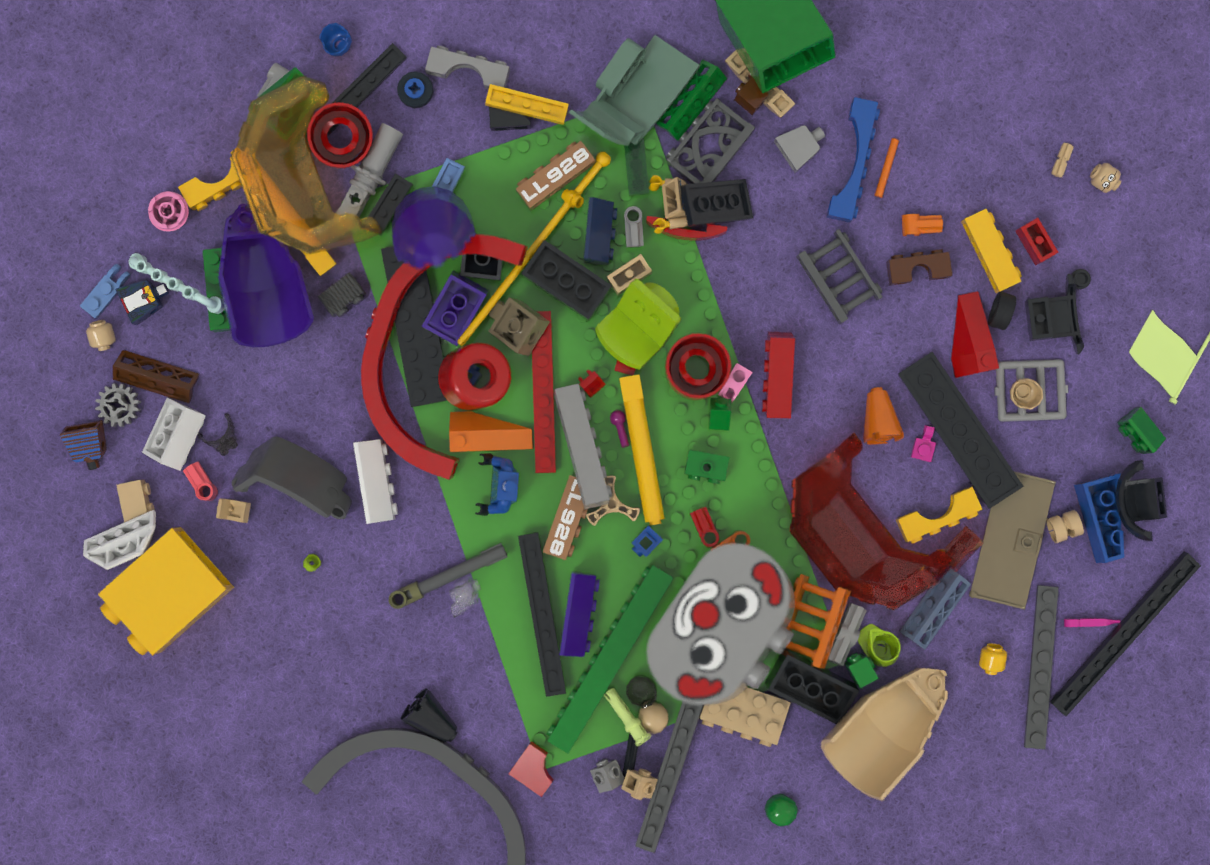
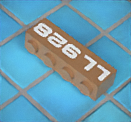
[516,141,596,211]
[543,475,588,560]

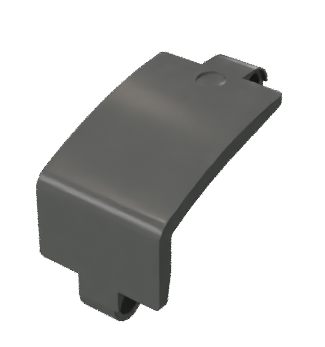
[231,437,352,519]

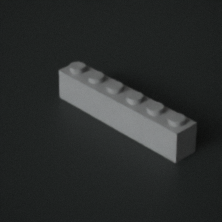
[554,384,612,510]

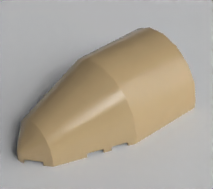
[821,668,948,801]

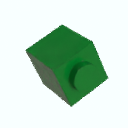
[709,397,731,430]

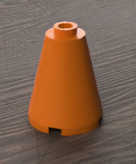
[863,387,904,445]

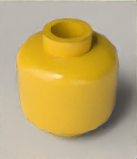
[979,643,1007,675]

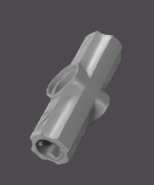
[828,603,867,666]

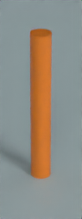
[874,138,899,198]

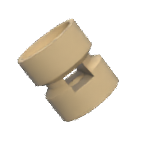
[1046,510,1084,543]

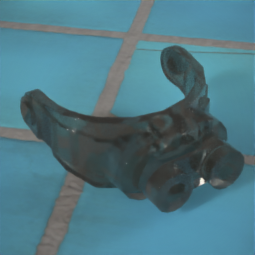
[197,413,238,456]

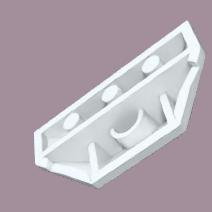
[83,510,156,570]

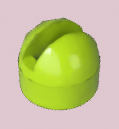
[303,554,321,572]

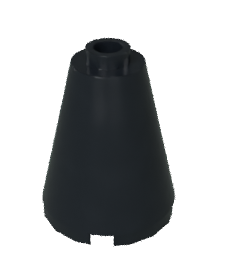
[400,688,458,743]

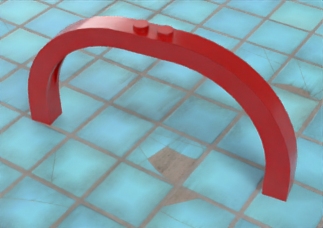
[361,234,528,480]

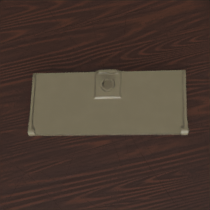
[969,472,1056,610]

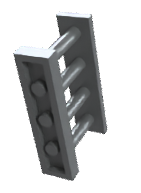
[797,229,882,325]

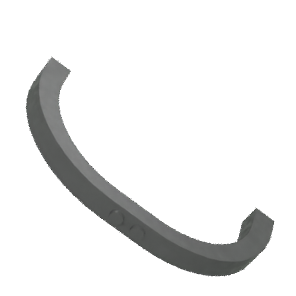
[301,728,526,865]

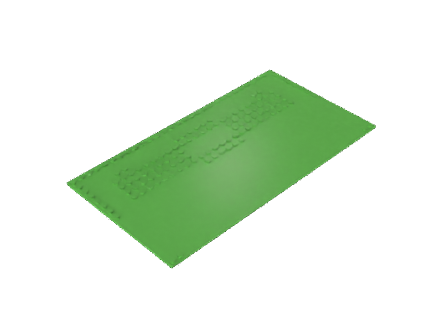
[342,118,838,769]

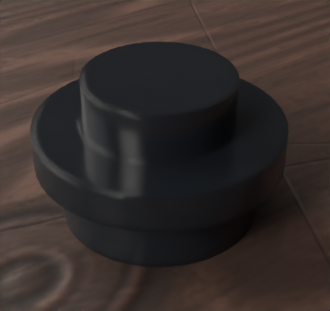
[1071,269,1091,289]

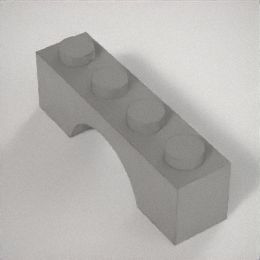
[425,46,510,90]

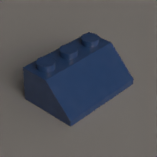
[584,197,617,265]

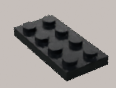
[680,179,753,227]

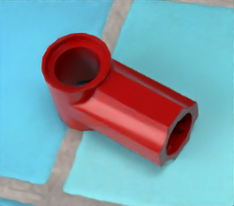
[690,507,719,548]

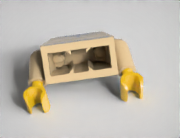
[649,175,688,234]

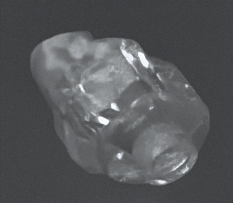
[449,576,481,618]

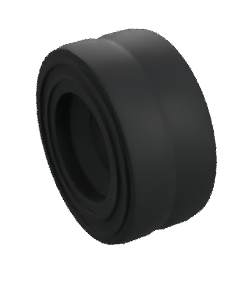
[988,292,1016,330]

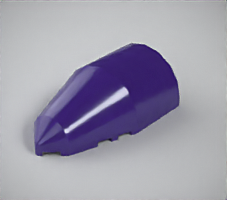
[392,186,476,269]
[218,204,314,347]

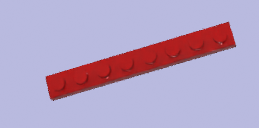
[532,311,556,473]

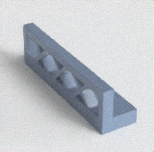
[899,566,971,650]

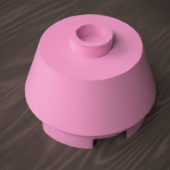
[148,191,189,232]

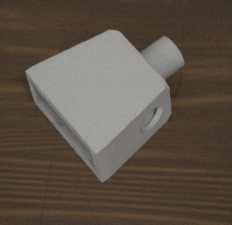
[774,125,825,173]

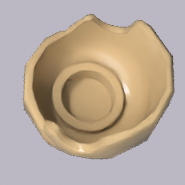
[1010,378,1043,410]
[638,702,669,735]

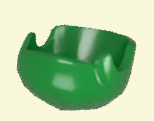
[764,794,798,827]

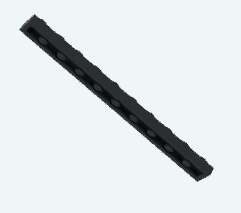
[1050,551,1201,716]

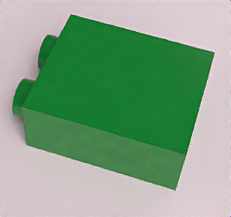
[715,0,835,94]

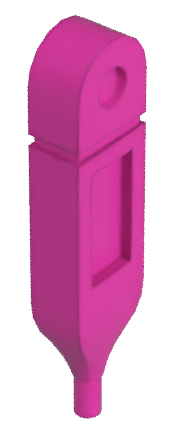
[1064,618,1120,627]

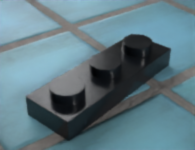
[363,173,413,236]

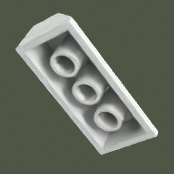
[353,439,398,524]

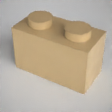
[607,254,652,296]
[116,480,155,522]

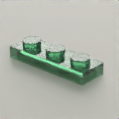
[624,137,649,196]

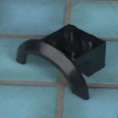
[1025,274,1084,354]
[1116,460,1167,541]

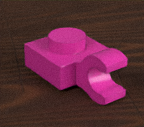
[911,426,936,462]

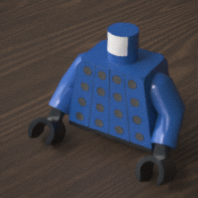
[475,453,519,516]

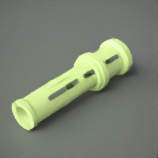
[604,688,652,747]

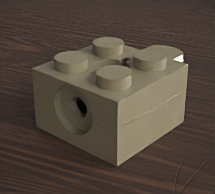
[488,297,550,356]

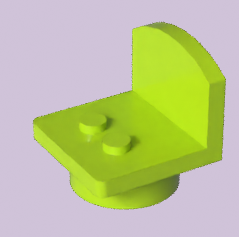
[595,278,681,370]

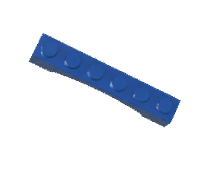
[826,97,880,223]

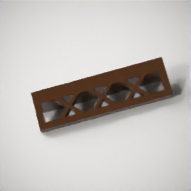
[113,350,199,403]

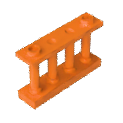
[774,574,851,669]

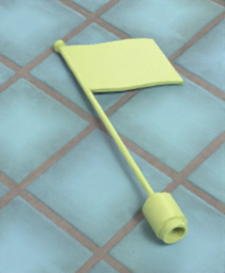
[1129,310,1210,405]

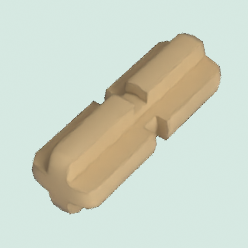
[1051,143,1073,177]

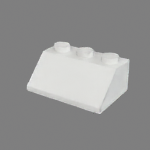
[142,398,206,471]

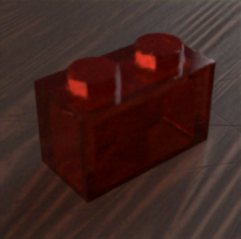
[938,526,984,572]

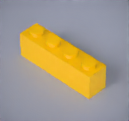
[961,209,1022,293]

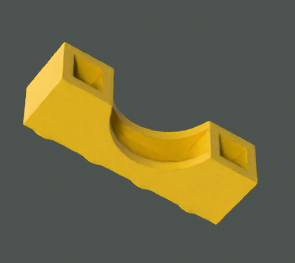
[178,147,259,211]
[895,487,982,544]

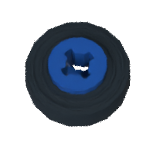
[397,71,434,108]

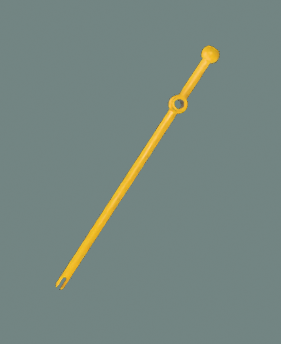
[457,151,611,346]

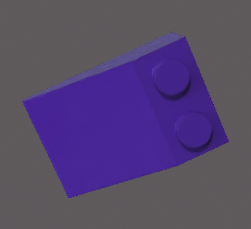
[422,270,488,346]

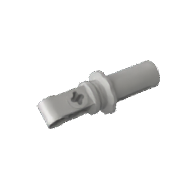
[334,123,403,230]

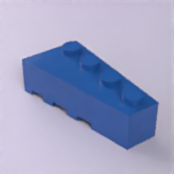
[1074,473,1124,563]

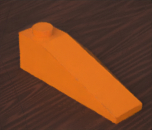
[449,411,533,453]

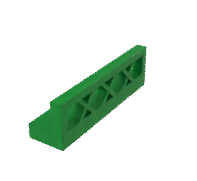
[656,60,727,141]

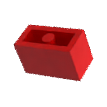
[1015,218,1059,266]

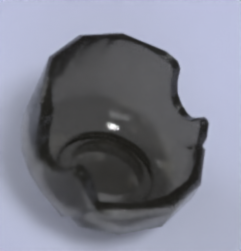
[626,675,657,708]

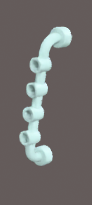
[129,253,225,314]

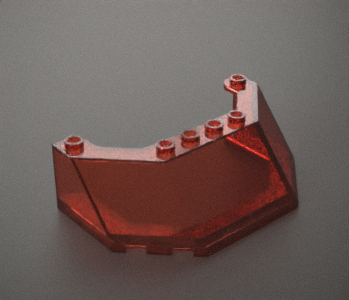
[790,432,956,610]

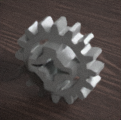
[95,383,141,427]

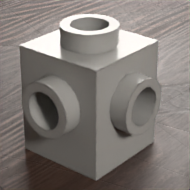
[590,759,624,793]

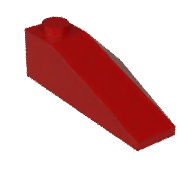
[951,291,999,378]

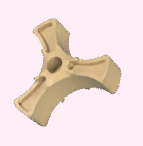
[586,476,640,526]

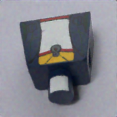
[115,280,169,325]

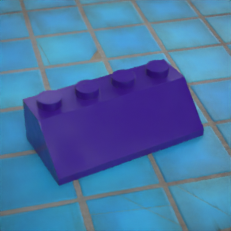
[560,571,600,657]

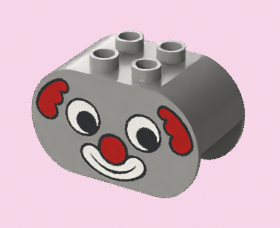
[647,544,795,705]

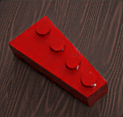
[762,332,795,419]

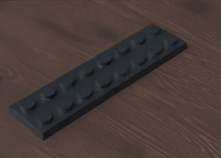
[381,246,447,407]
[898,352,1024,509]

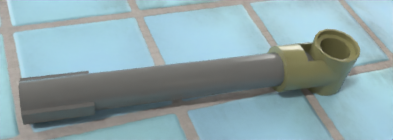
[389,543,508,609]

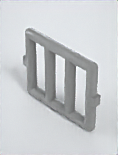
[994,359,1068,422]

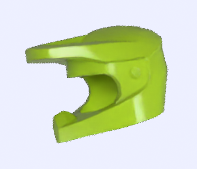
[858,624,901,667]

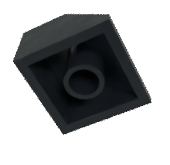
[460,237,507,280]

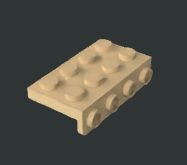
[699,687,791,747]

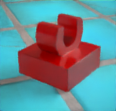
[578,370,606,398]

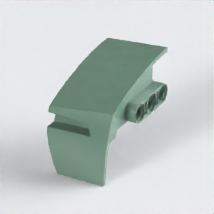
[569,35,700,146]

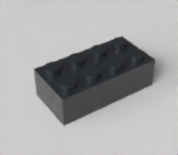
[521,240,612,321]
[765,648,859,724]

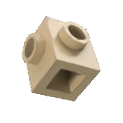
[621,768,658,800]

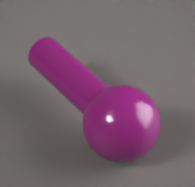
[610,410,629,448]

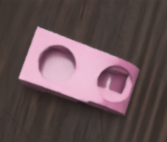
[718,363,752,403]

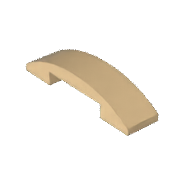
[725,50,795,118]

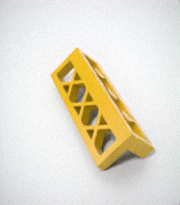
[485,84,569,125]

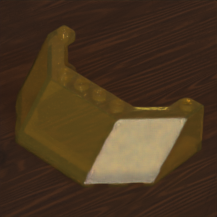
[231,76,382,254]

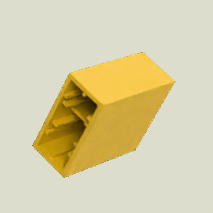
[98,527,234,656]

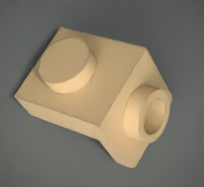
[216,498,251,523]

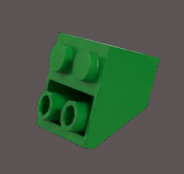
[1117,407,1166,454]

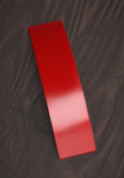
[646,216,727,241]

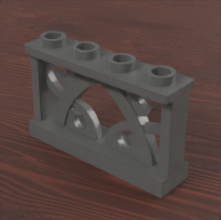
[666,98,755,184]

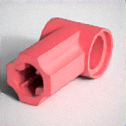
[183,461,218,501]

